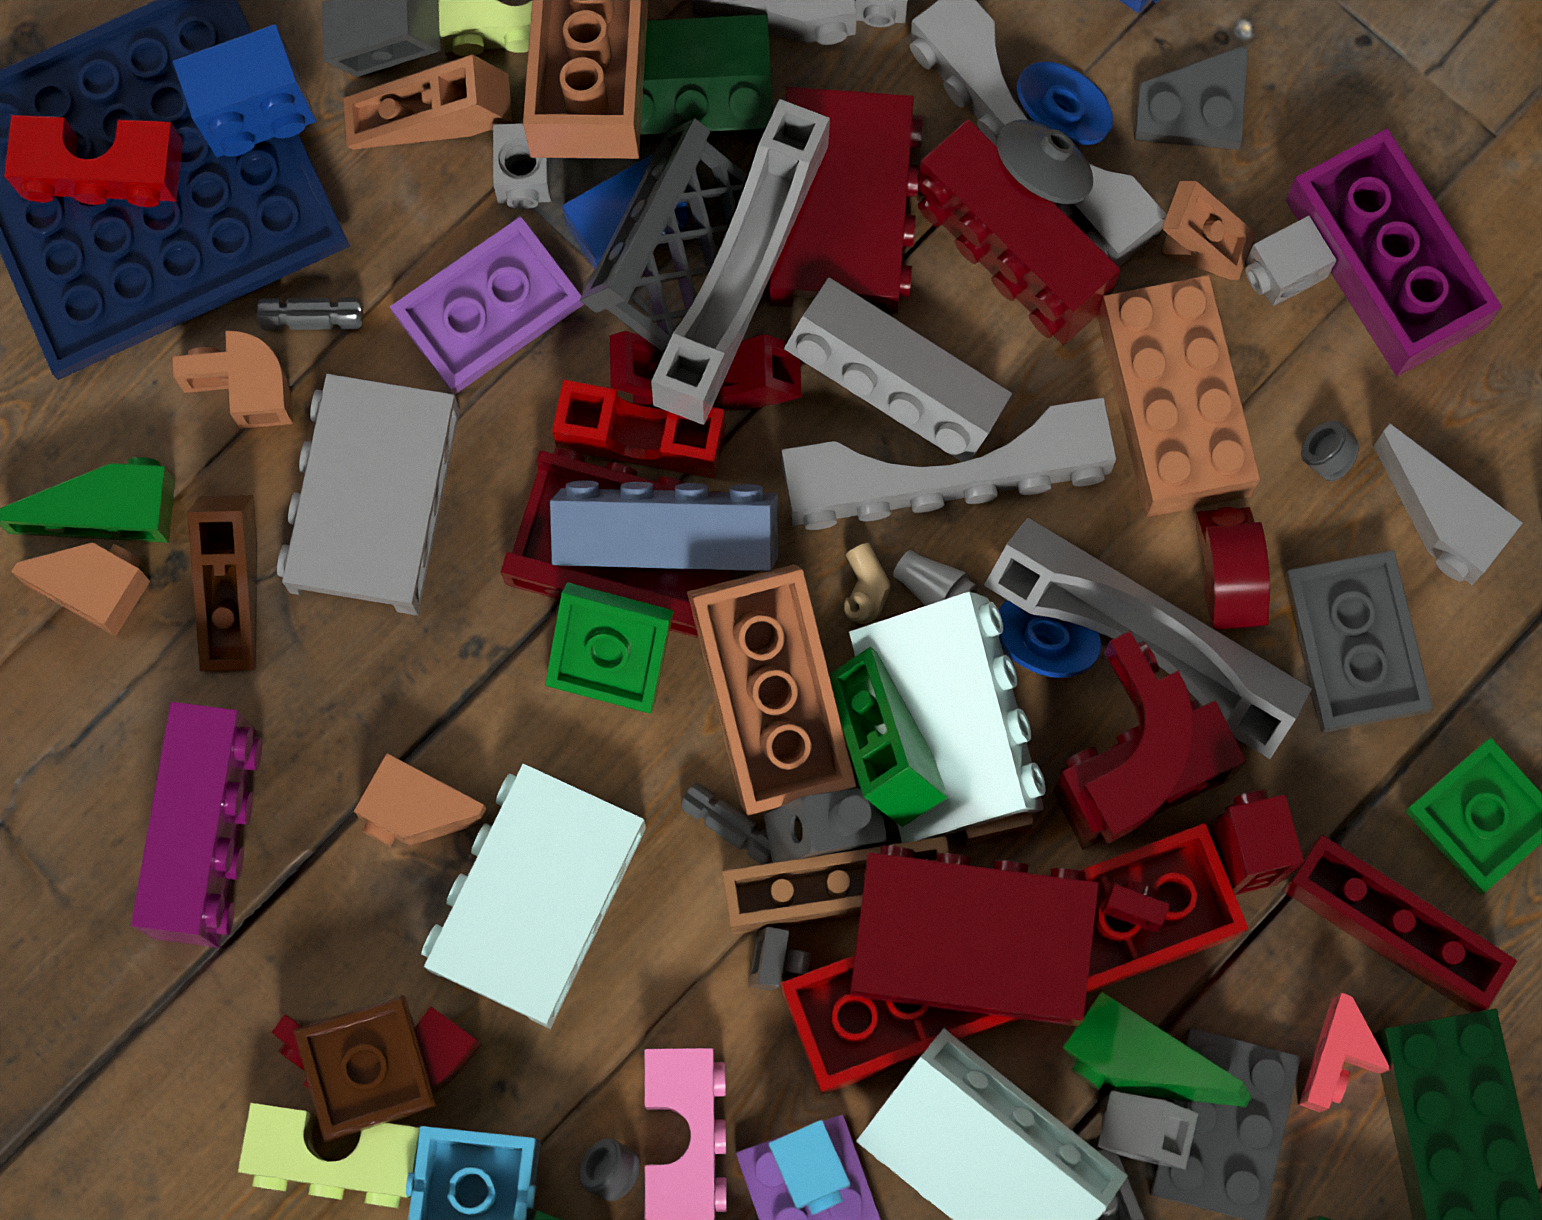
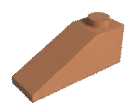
[343,54,513,150]

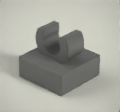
[748,927,812,991]

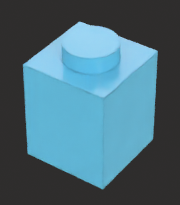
[769,1120,850,1215]

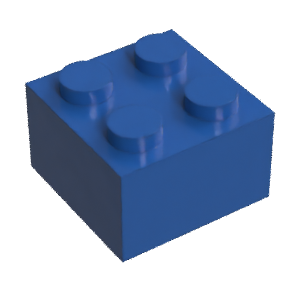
[173,24,317,158]

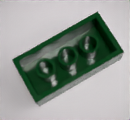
[1373,1008,1542,1220]

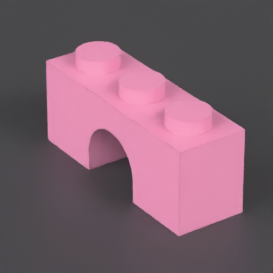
[645,1048,727,1220]

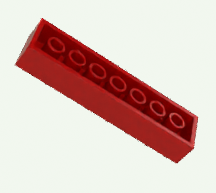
[781,823,1249,1096]

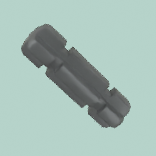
[257,297,363,330]
[681,783,772,865]

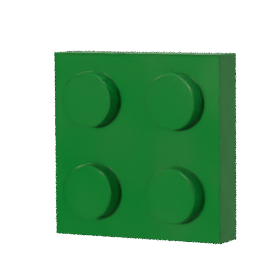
[545,582,674,714]
[1405,737,1542,895]

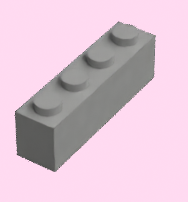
[784,277,1013,462]

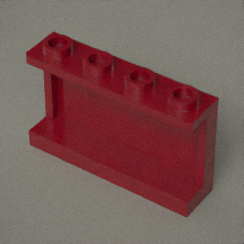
[770,87,923,313]
[500,448,735,639]
[850,846,1099,1026]

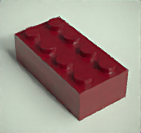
[917,119,1121,346]

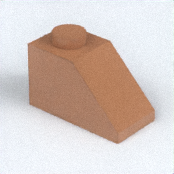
[11,542,150,636]
[354,753,490,847]

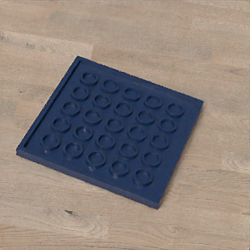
[0,0,350,380]

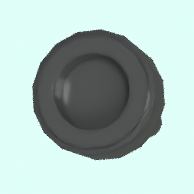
[1301,420,1359,481]
[579,1138,641,1201]

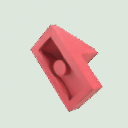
[1298,993,1390,1112]

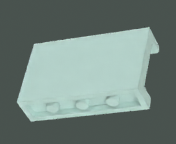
[849,592,1045,843]
[422,764,647,1029]
[856,1029,1128,1220]

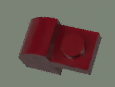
[1196,507,1270,630]

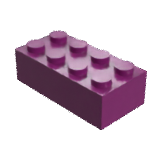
[1285,128,1502,377]
[131,702,262,948]

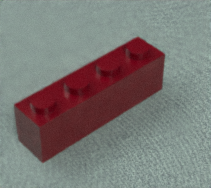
[1281,835,1518,1013]

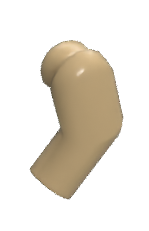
[844,543,891,624]

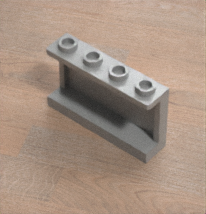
[277,374,460,616]

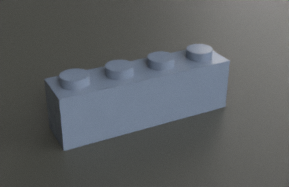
[550,481,778,571]

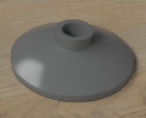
[997,120,1093,204]

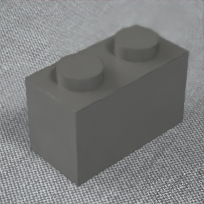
[322,0,440,77]

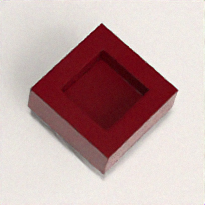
[1102,881,1170,933]

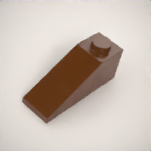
[187,495,257,671]

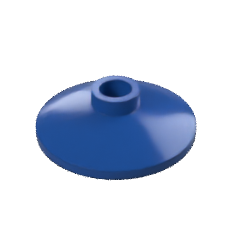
[1017,62,1113,145]
[999,600,1101,678]

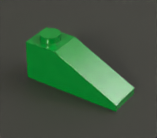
[0,457,175,543]
[829,647,948,827]
[1063,992,1252,1107]

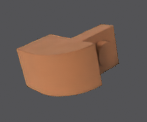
[172,331,293,429]

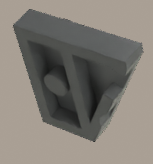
[1134,47,1248,150]

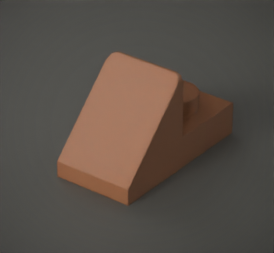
[1162,181,1256,280]

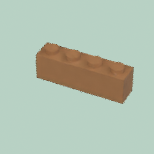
[722,836,949,935]

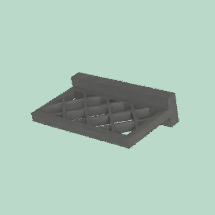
[580,118,748,353]

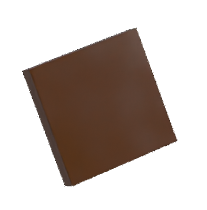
[293,995,437,1142]

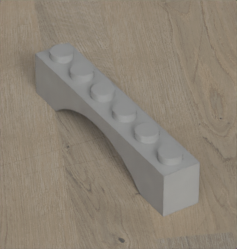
[910,0,1167,267]
[651,99,830,425]
[782,397,1116,530]
[984,517,1312,759]

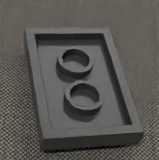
[1284,550,1433,733]
[1150,1028,1301,1220]

